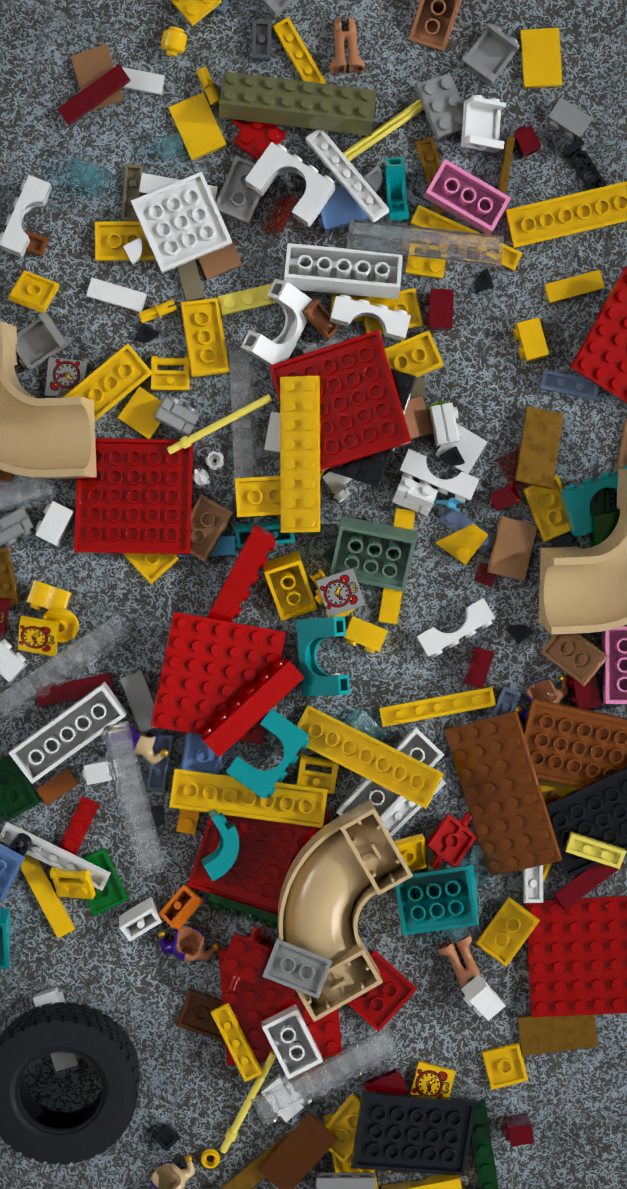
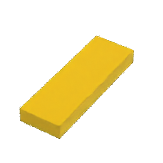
[544,270,605,304]

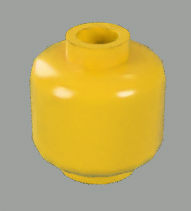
[161,26,187,57]

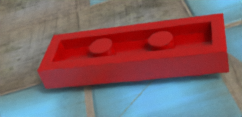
[59,796,100,855]

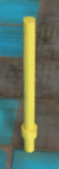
[167,394,273,455]
[219,1051,277,1154]

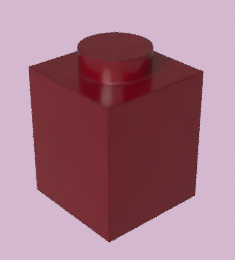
[513,125,541,159]
[489,483,522,512]

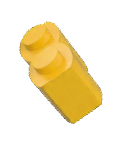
[27,580,72,610]

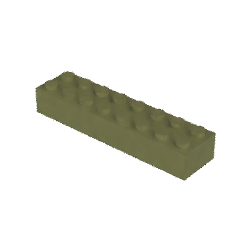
[219,71,377,136]

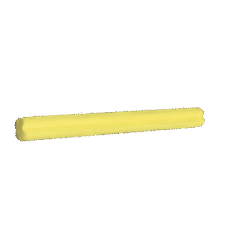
[343,99,424,161]

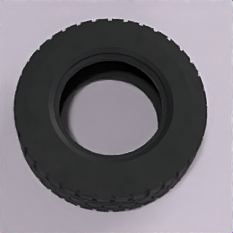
[0,1002,140,1165]

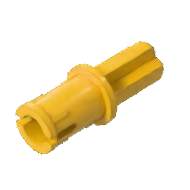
[197,67,220,106]
[138,299,177,323]

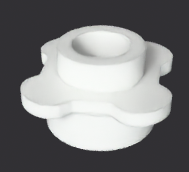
[192,468,210,487]

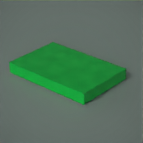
[82,848,129,916]

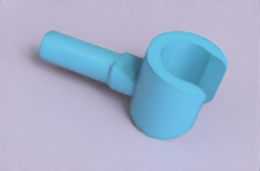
[435,497,462,512]

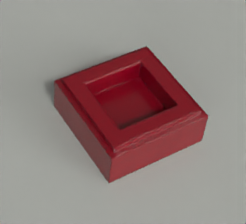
[474,563,496,587]

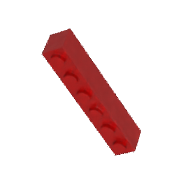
[207,524,277,622]
[200,658,304,758]

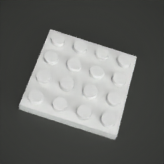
[131,172,233,273]

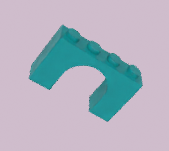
[559,465,627,537]
[296,616,350,697]
[226,709,310,800]

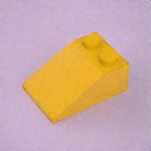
[263,551,318,621]

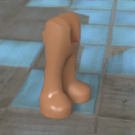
[329,17,365,74]
[437,933,481,988]

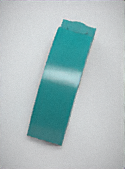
[385,157,409,221]
[201,809,239,881]

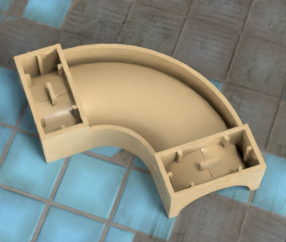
[0,321,97,479]
[538,469,627,634]
[277,799,413,1022]

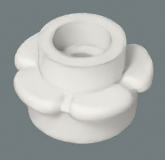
[205,451,224,470]
[333,486,351,503]

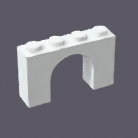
[245,142,336,227]
[240,278,312,366]

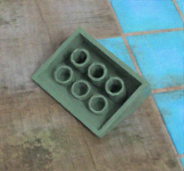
[330,516,417,592]

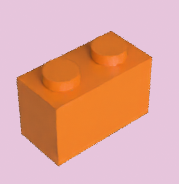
[158,884,204,929]

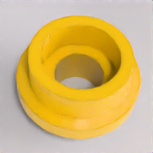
[201,1148,220,1169]

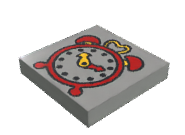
[45,357,88,397]
[317,568,366,617]

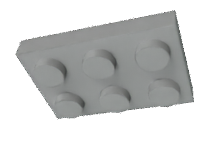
[415,73,464,140]
[216,156,261,225]
[262,939,333,999]

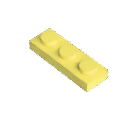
[218,284,276,316]
[564,832,626,869]

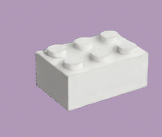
[261,1004,323,1079]

